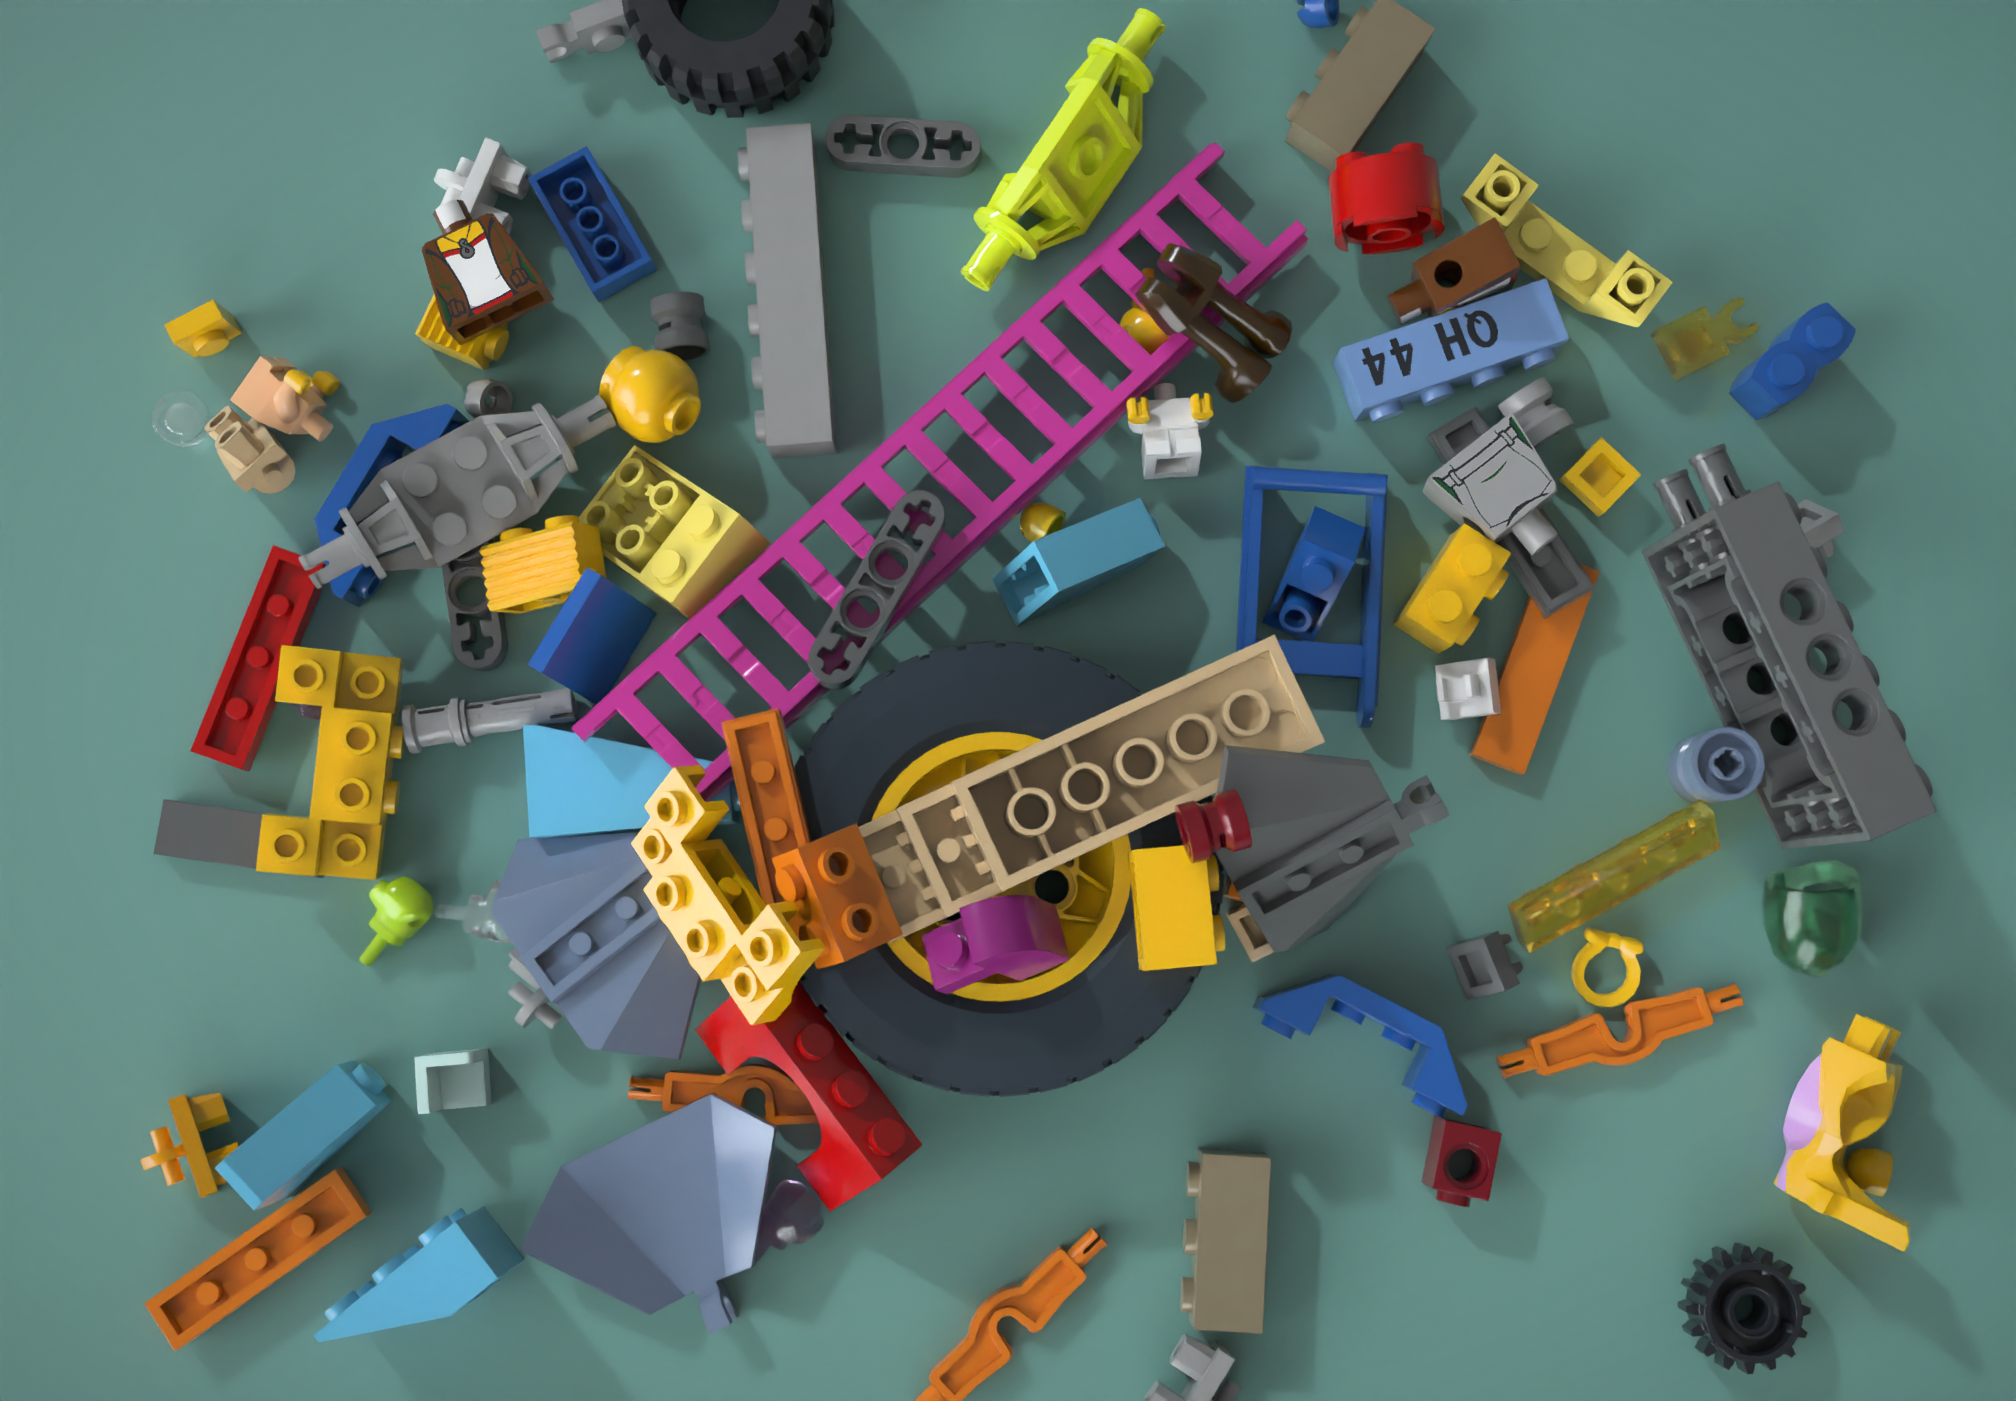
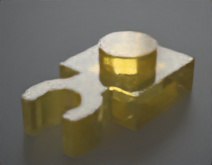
[1651,298,1759,382]

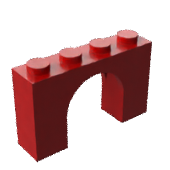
[695,981,923,1211]

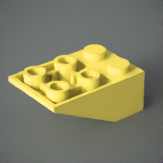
[578,445,771,619]

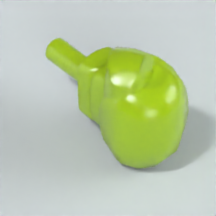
[359,876,434,967]

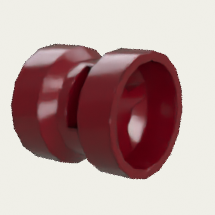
[1175,789,1252,864]

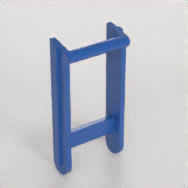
[1236,465,1388,728]

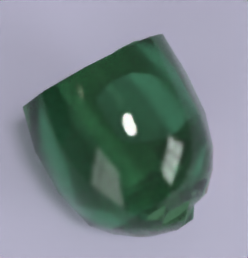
[1761,860,1863,978]

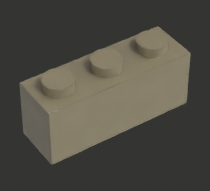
[1285,0,1436,172]
[1180,1148,1271,1334]

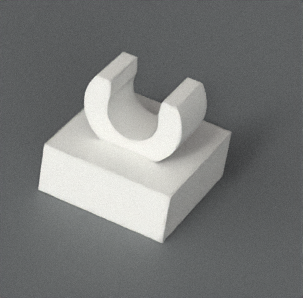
[1435,658,1501,720]

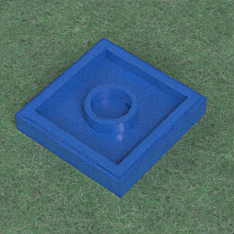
[528,568,657,704]

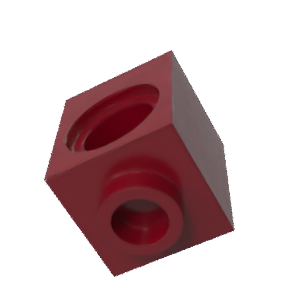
[1421,1116,1502,1207]

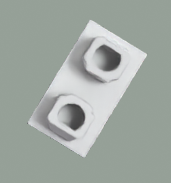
[434,137,533,234]

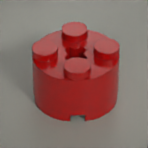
[1328,142,1445,255]

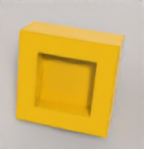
[164,299,242,358]
[1559,437,1641,517]

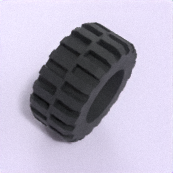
[622,0,835,118]

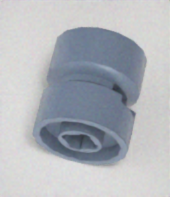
[1667,727,1765,805]

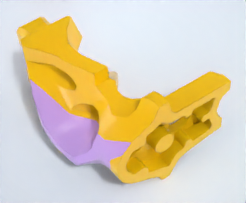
[1773,1014,1911,1252]

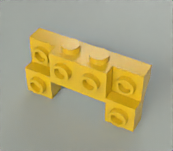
[256,645,406,880]
[631,765,826,1026]

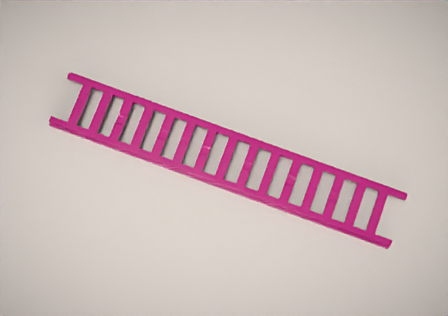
[571,142,1309,802]

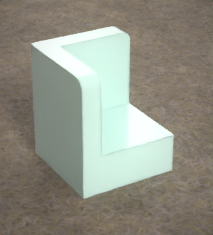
[414,1048,492,1114]

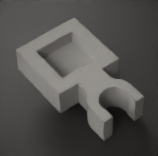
[535,0,632,64]

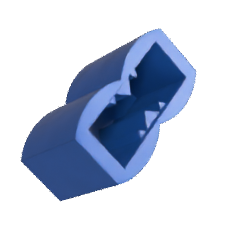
[1729,302,1856,420]

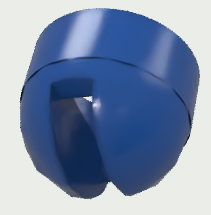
[1297,0,1339,29]

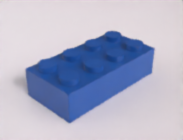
[527,146,657,302]

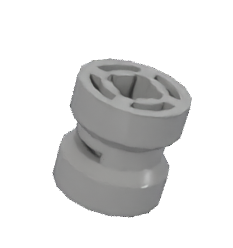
[1498,377,1574,448]

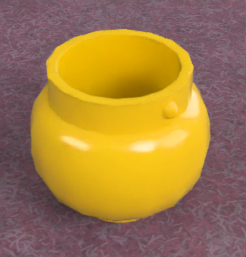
[599,346,701,443]

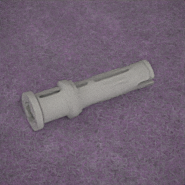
[402,687,578,754]

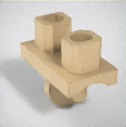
[204,405,296,494]

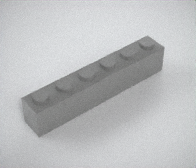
[738,123,837,459]

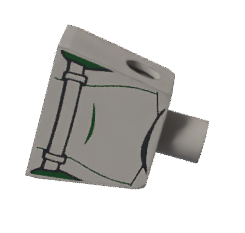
[1422,413,1558,555]

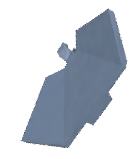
[491,832,706,1060]
[520,1093,777,1334]

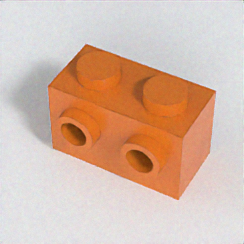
[772,823,903,970]

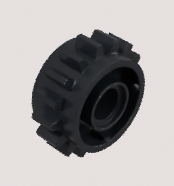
[1678,1242,1811,1374]

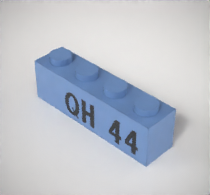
[1332,278,1569,423]

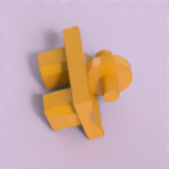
[140,1092,239,1198]

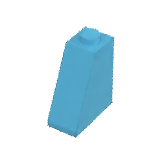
[992,498,1165,627]
[215,1061,392,1211]

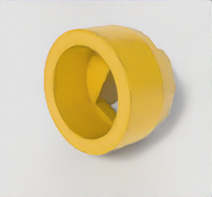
[1020,501,1066,543]
[1845,1147,1893,1197]

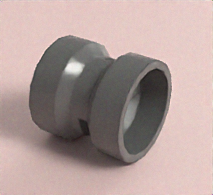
[649,292,710,360]

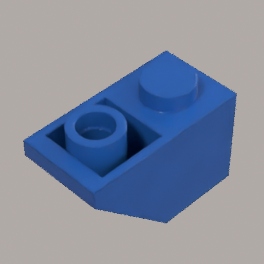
[1262,506,1365,642]

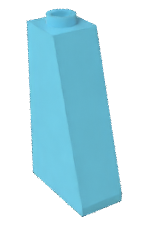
[523,725,741,839]

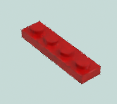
[190,545,326,772]

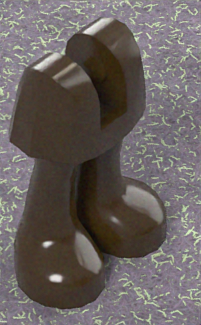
[1135,243,1292,403]

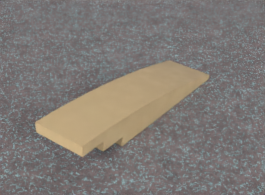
[859,635,1325,943]

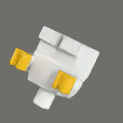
[1127,383,1214,480]

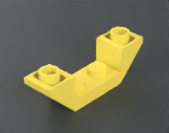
[1461,153,1673,328]

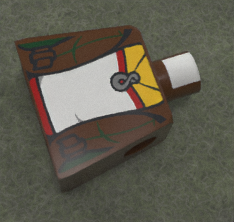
[422,200,555,345]
[1387,217,1521,325]

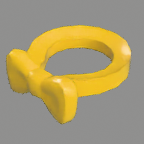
[1571,927,1644,1007]

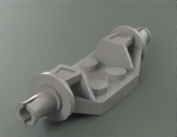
[298,395,616,589]

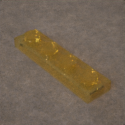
[1507,799,1721,953]

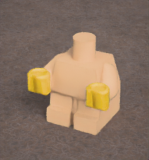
[230,356,341,442]

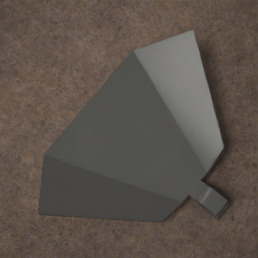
[1214,745,1449,952]

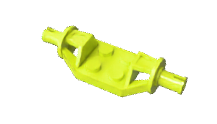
[961,8,1166,292]

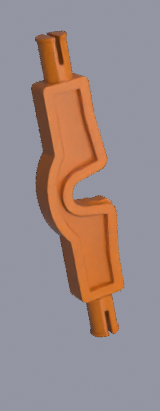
[1496,983,1743,1079]
[628,1064,819,1125]
[914,1227,1108,1401]

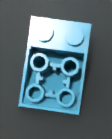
[313,1206,525,1342]

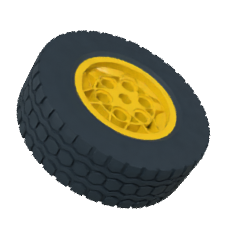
[794,641,1225,1097]

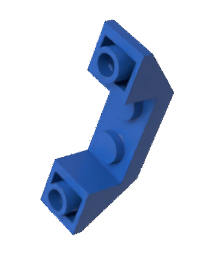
[314,404,470,607]
[1253,974,1468,1118]

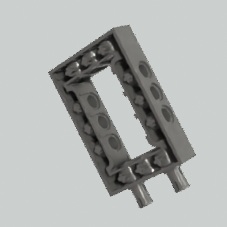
[1642,444,1937,849]

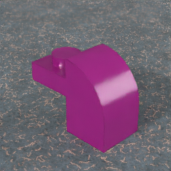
[922,895,1070,994]

